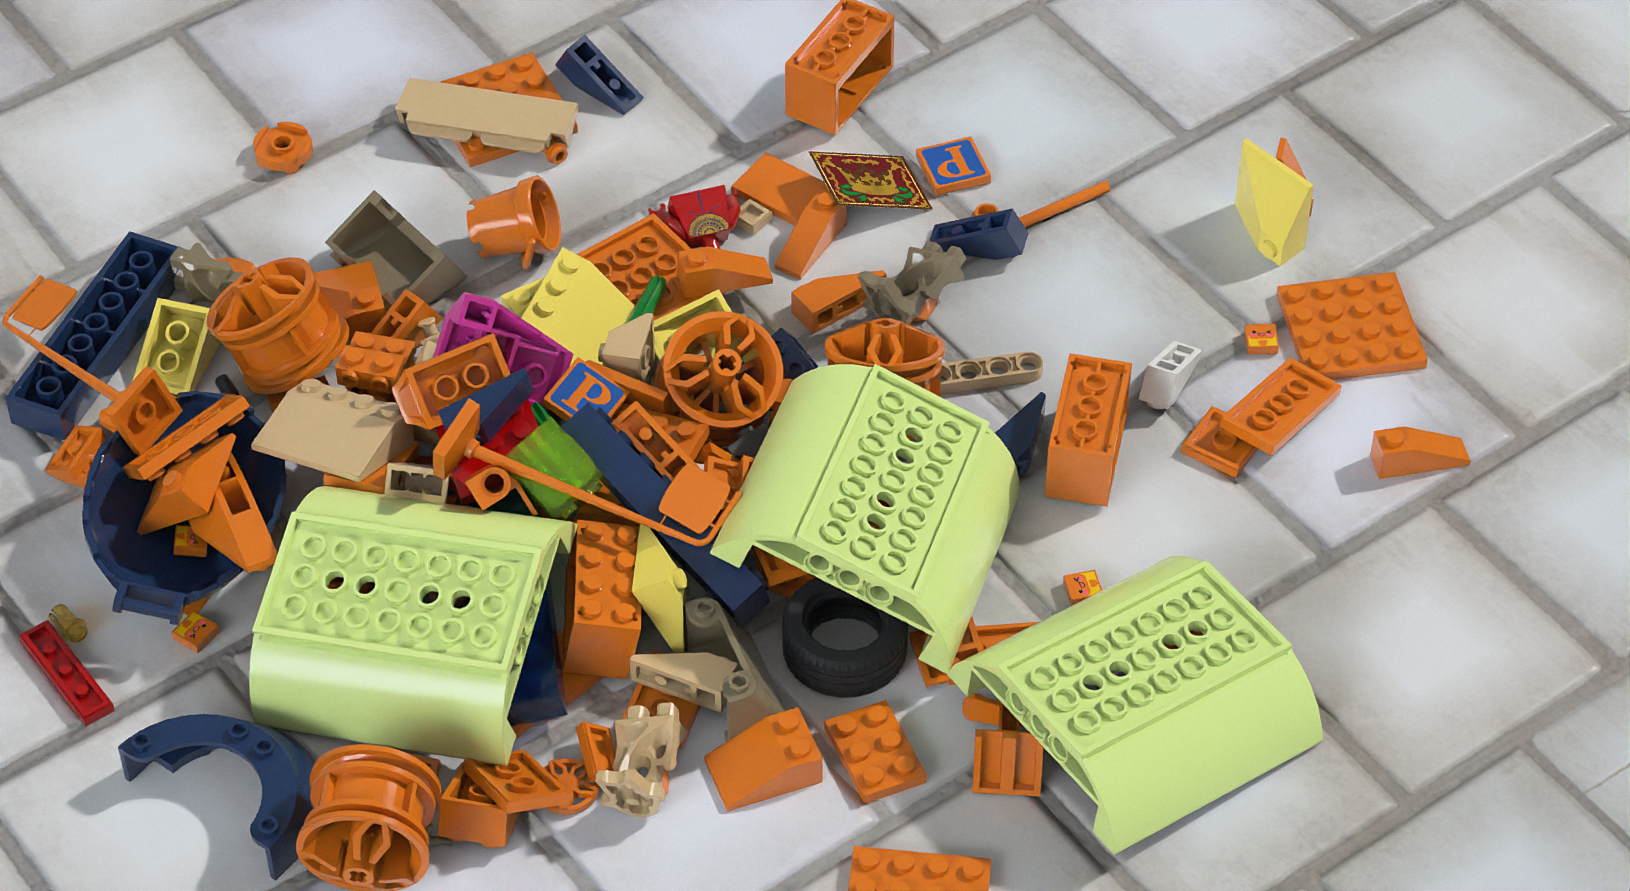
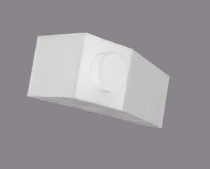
[1139,341,1203,409]

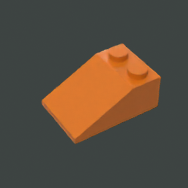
[704,707,823,812]
[438,764,520,848]

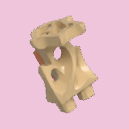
[595,702,687,817]

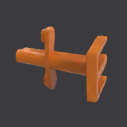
[962,693,1043,796]

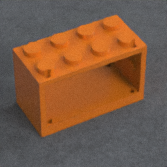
[785,0,895,135]
[1045,353,1132,507]
[562,520,641,679]

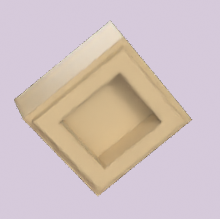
[736,199,772,236]

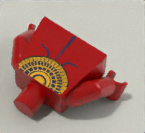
[648,185,741,249]

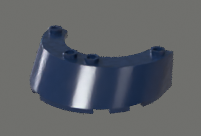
[118,714,316,881]

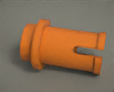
[542,138,568,164]

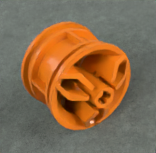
[207,257,349,394]
[653,311,783,448]
[825,318,945,441]
[296,744,442,891]

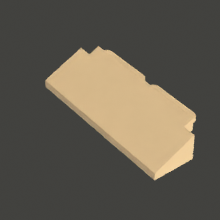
[395,78,579,153]

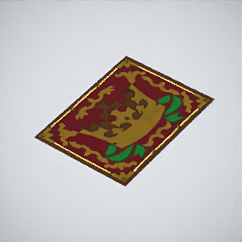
[808,151,933,210]

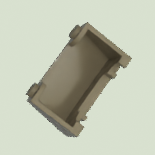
[325,190,467,310]
[684,597,787,742]

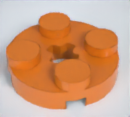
[253,122,313,174]

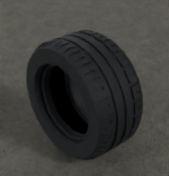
[782,577,908,698]

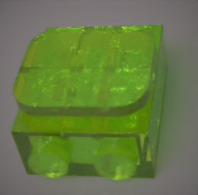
[505,416,604,521]

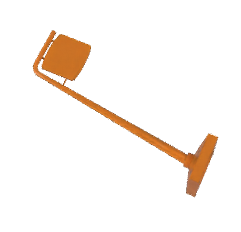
[2,275,183,455]
[433,398,742,546]

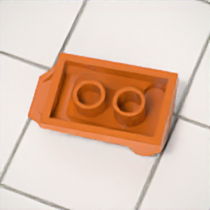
[392,333,511,430]

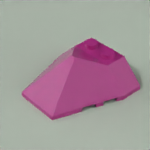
[432,292,573,410]

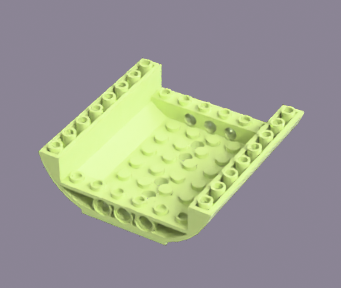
[710,364,1020,674]
[249,486,578,766]
[947,556,1323,855]

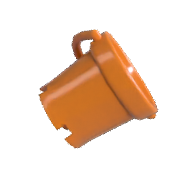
[466,175,561,270]

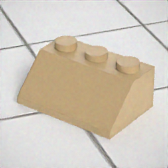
[598,313,656,386]

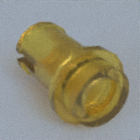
[49,604,88,643]

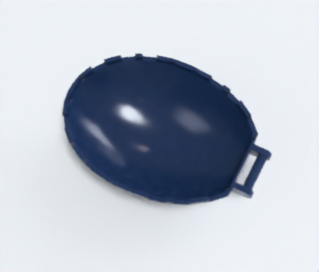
[82,391,287,625]

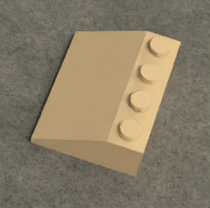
[251,379,414,482]

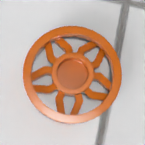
[544,758,599,815]

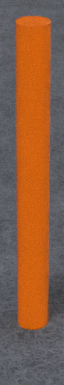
[1019,181,1110,228]

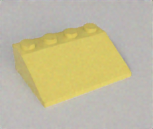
[522,247,635,366]

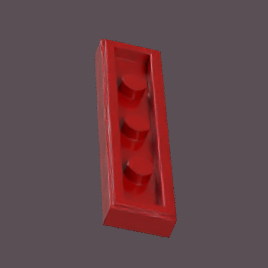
[19,620,115,727]

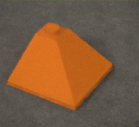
[314,261,386,340]
[136,433,236,535]

